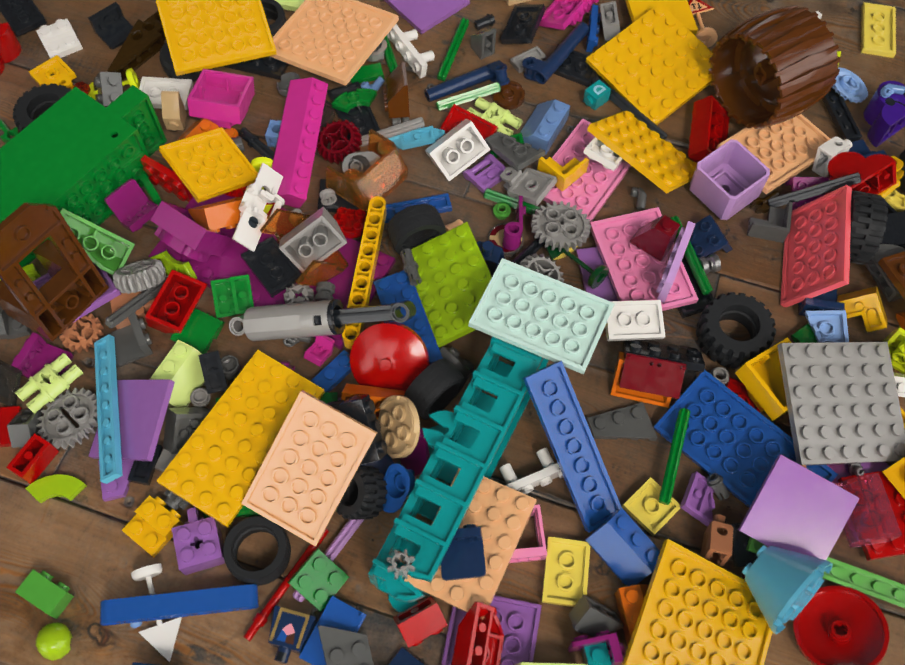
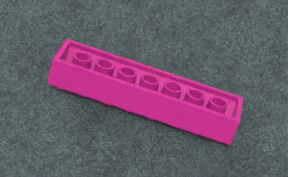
[271,77,328,209]

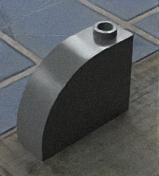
[865,244,905,302]

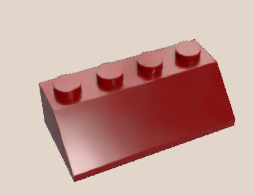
[688,95,729,163]

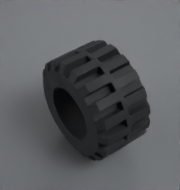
[337,466,387,520]

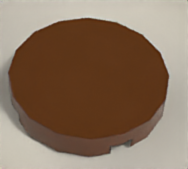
[492,80,525,110]

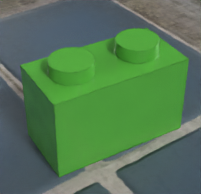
[15,569,74,619]

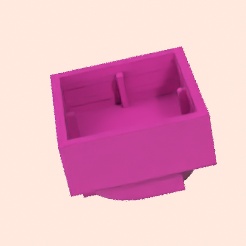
[187,69,255,129]

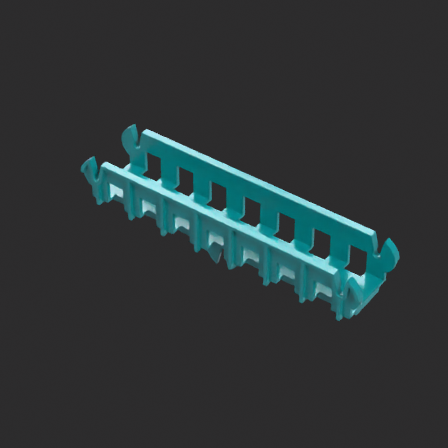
[368,336,549,614]

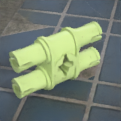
[467,97,523,136]
[14,353,84,414]

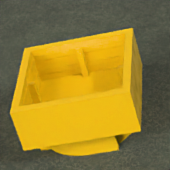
[735,337,792,421]

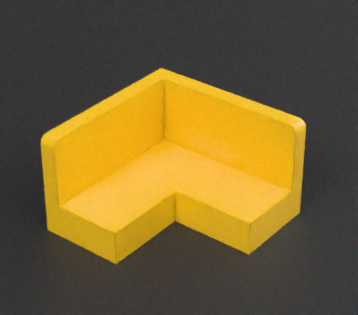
[537,157,589,192]
[837,286,888,332]

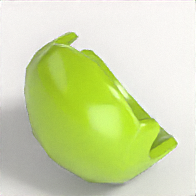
[36,622,72,661]

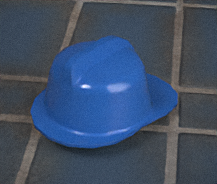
[383,463,416,513]

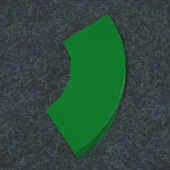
[331,88,377,113]

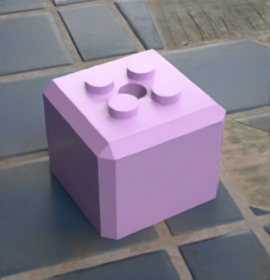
[690,139,770,220]

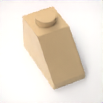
[161,91,187,131]

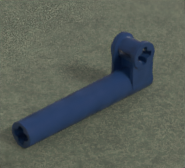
[522,22,590,84]
[424,60,510,102]

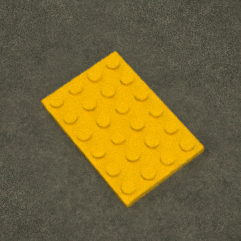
[587,111,697,194]

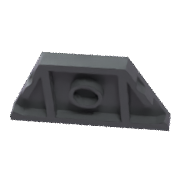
[318,625,374,665]

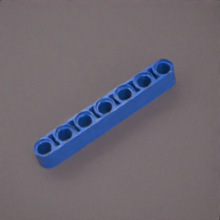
[100,584,259,626]

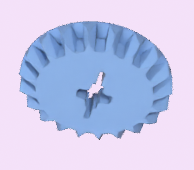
[832,68,868,103]

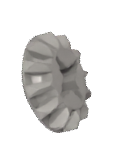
[283,282,314,304]

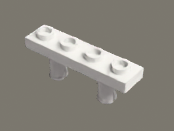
[387,24,435,78]
[500,448,564,494]

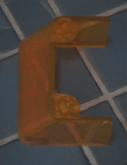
[326,129,408,211]
[260,209,349,286]

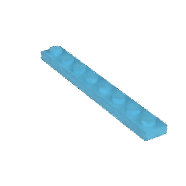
[94,334,123,484]

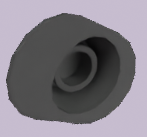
[342,151,383,181]

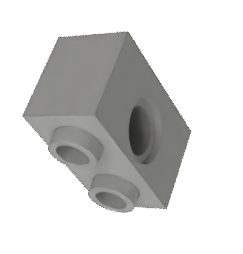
[600,1,620,41]

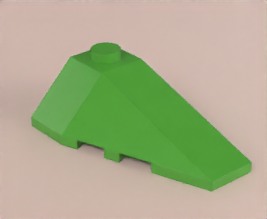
[60,208,135,275]

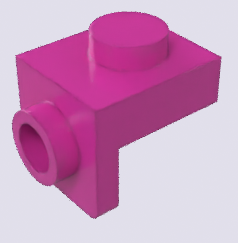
[304,336,335,367]

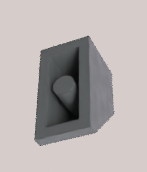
[471,28,496,60]
[7,408,42,449]
[568,595,624,637]

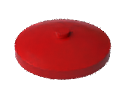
[350,321,429,392]
[793,586,889,665]

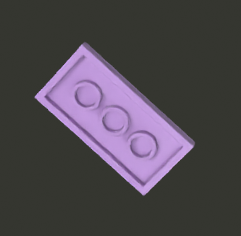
[656,221,695,303]

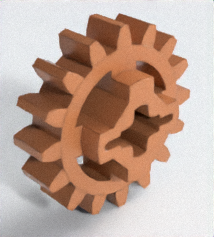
[59,314,104,353]

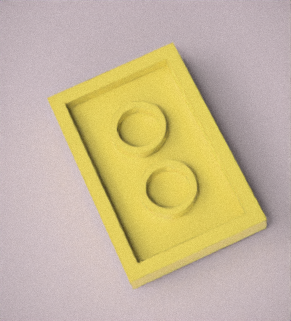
[541,536,590,607]

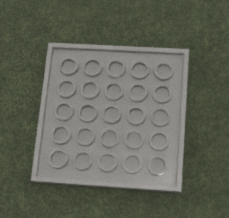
[777,342,905,466]

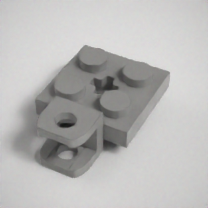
[500,166,557,206]

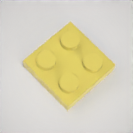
[622,477,681,536]

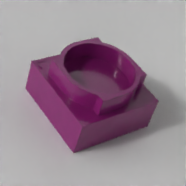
[150,201,232,263]

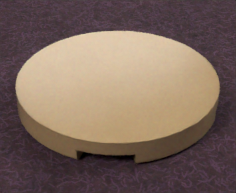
[378,395,420,458]

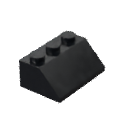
[339,394,387,464]

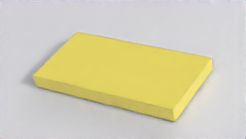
[861,2,896,58]

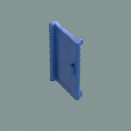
[299,595,366,665]

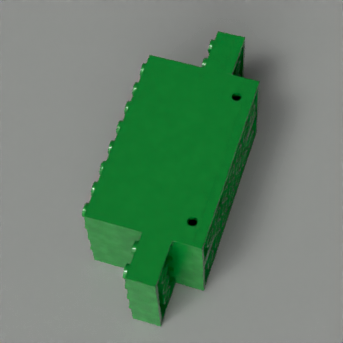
[0,85,167,267]

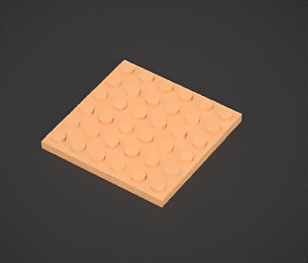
[270,0,399,86]

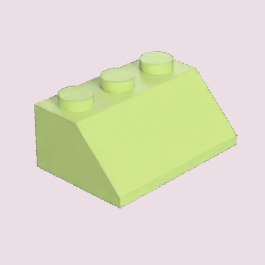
[149,340,205,408]

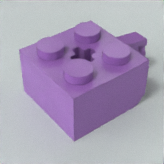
[171,507,225,575]

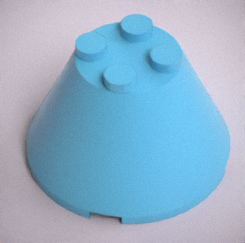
[742,545,833,634]

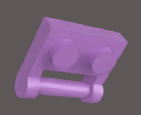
[463,153,510,194]

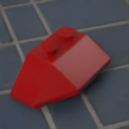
[451,602,504,665]

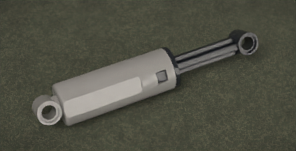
[229,299,416,341]

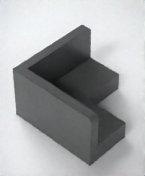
[747,202,793,243]
[163,407,211,454]

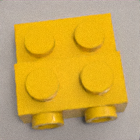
[122,495,184,558]

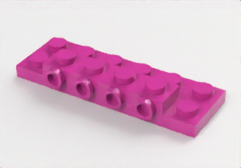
[539,0,599,30]

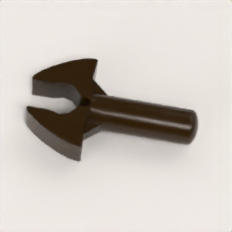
[750,190,780,214]

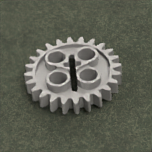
[531,201,591,252]
[37,388,98,450]

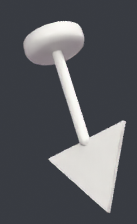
[131,563,182,662]

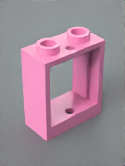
[510,505,547,563]

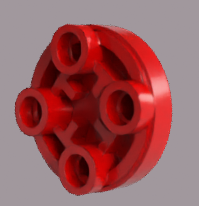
[333,207,366,239]

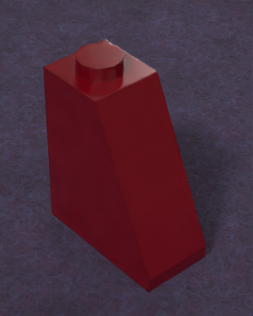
[630,215,680,261]

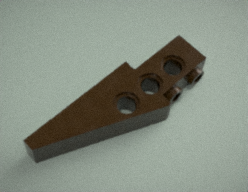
[107,11,166,81]

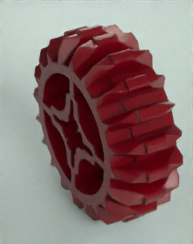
[316,118,362,165]

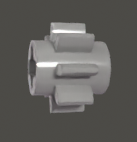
[387,549,415,580]

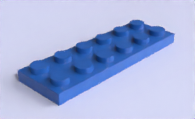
[373,270,442,365]

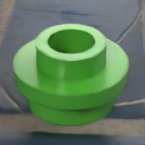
[493,203,511,220]

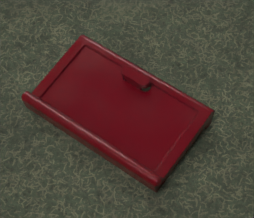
[619,353,686,399]

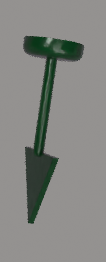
[544,242,609,289]

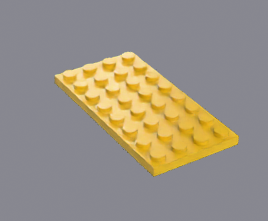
[157,350,325,528]

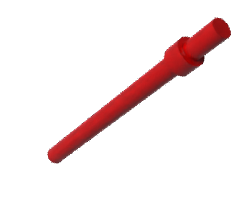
[243,529,329,642]

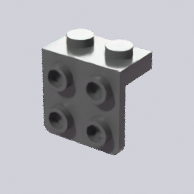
[104,312,153,368]

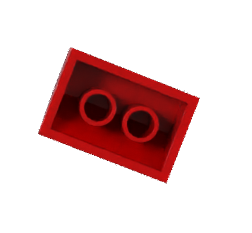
[145,269,208,333]

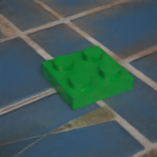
[287,548,349,612]

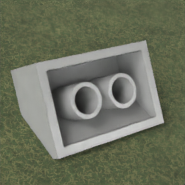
[279,206,347,274]

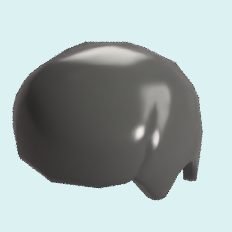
[277,72,300,97]

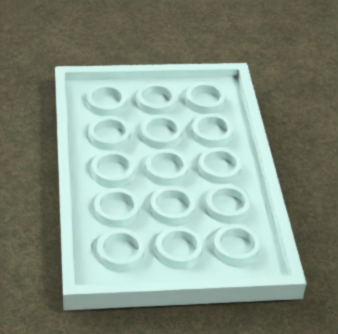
[469,258,615,375]

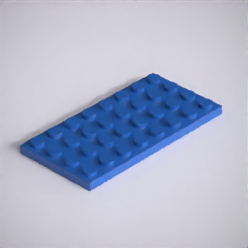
[653,369,838,508]

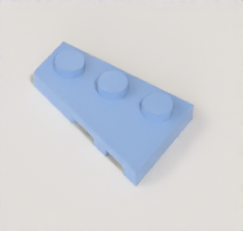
[804,310,849,343]

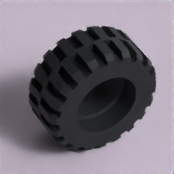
[13,83,71,132]
[850,190,888,265]
[696,292,776,369]

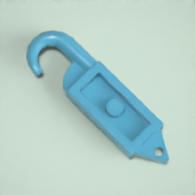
[378,126,445,154]

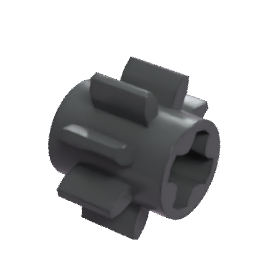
[164,489,190,511]

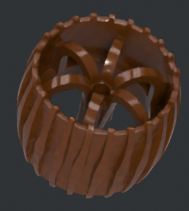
[708,5,841,129]

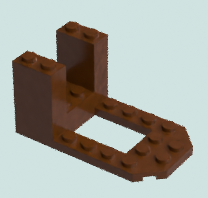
[0,203,109,342]

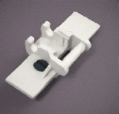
[232,163,285,252]

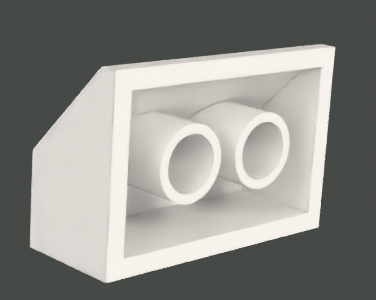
[425,119,491,181]

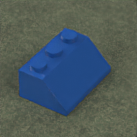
[585,508,660,587]

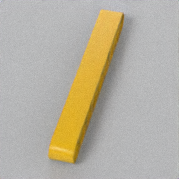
[342,196,387,349]

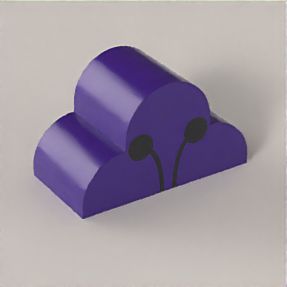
[864,81,905,147]

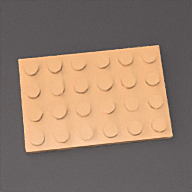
[716,114,830,194]
[241,391,378,546]
[404,469,537,619]

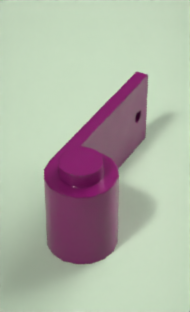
[502,196,526,250]

